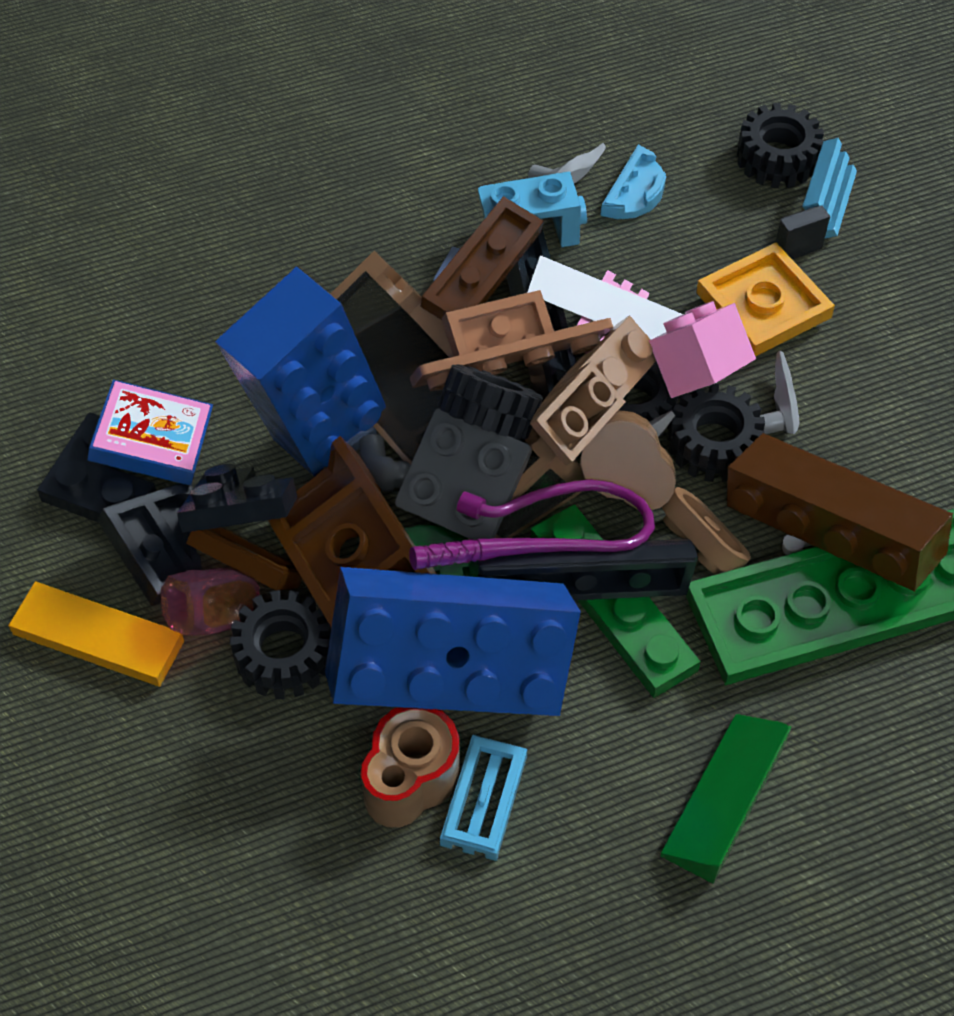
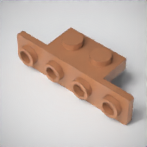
[410,290,614,391]

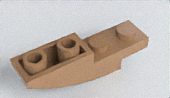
[530,315,656,465]

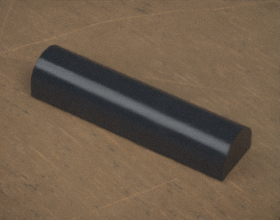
[468,539,698,600]

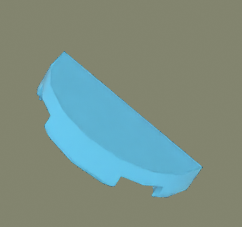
[601,144,666,219]

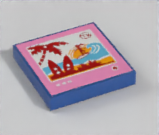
[87,379,213,486]

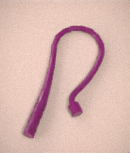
[409,479,655,570]

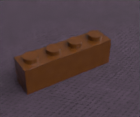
[727,433,953,592]

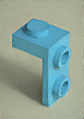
[478,171,587,247]

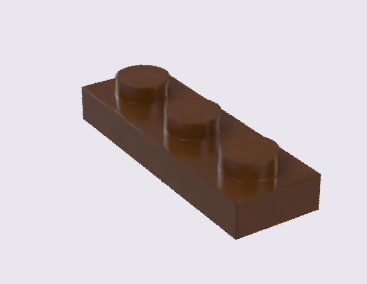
[420,196,544,320]

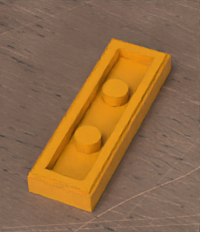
[8,581,184,687]

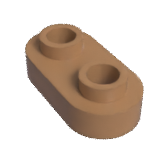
[662,487,751,575]

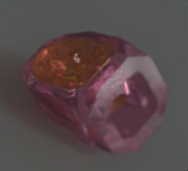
[161,568,259,636]

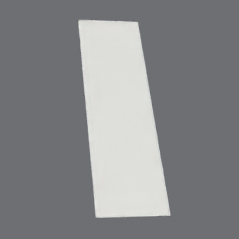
[527,256,683,340]

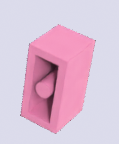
[649,301,756,398]

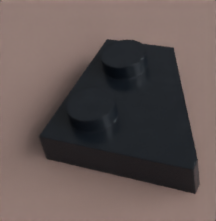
[97,483,203,606]

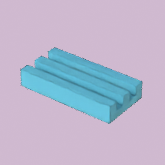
[802,138,857,238]
[440,735,527,861]

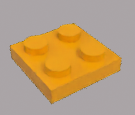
[696,243,835,357]

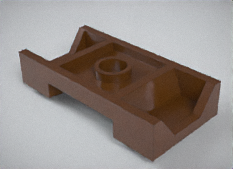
[268,436,437,627]

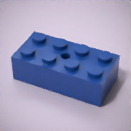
[215,266,387,476]
[325,567,581,716]

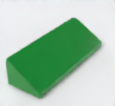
[660,714,792,884]

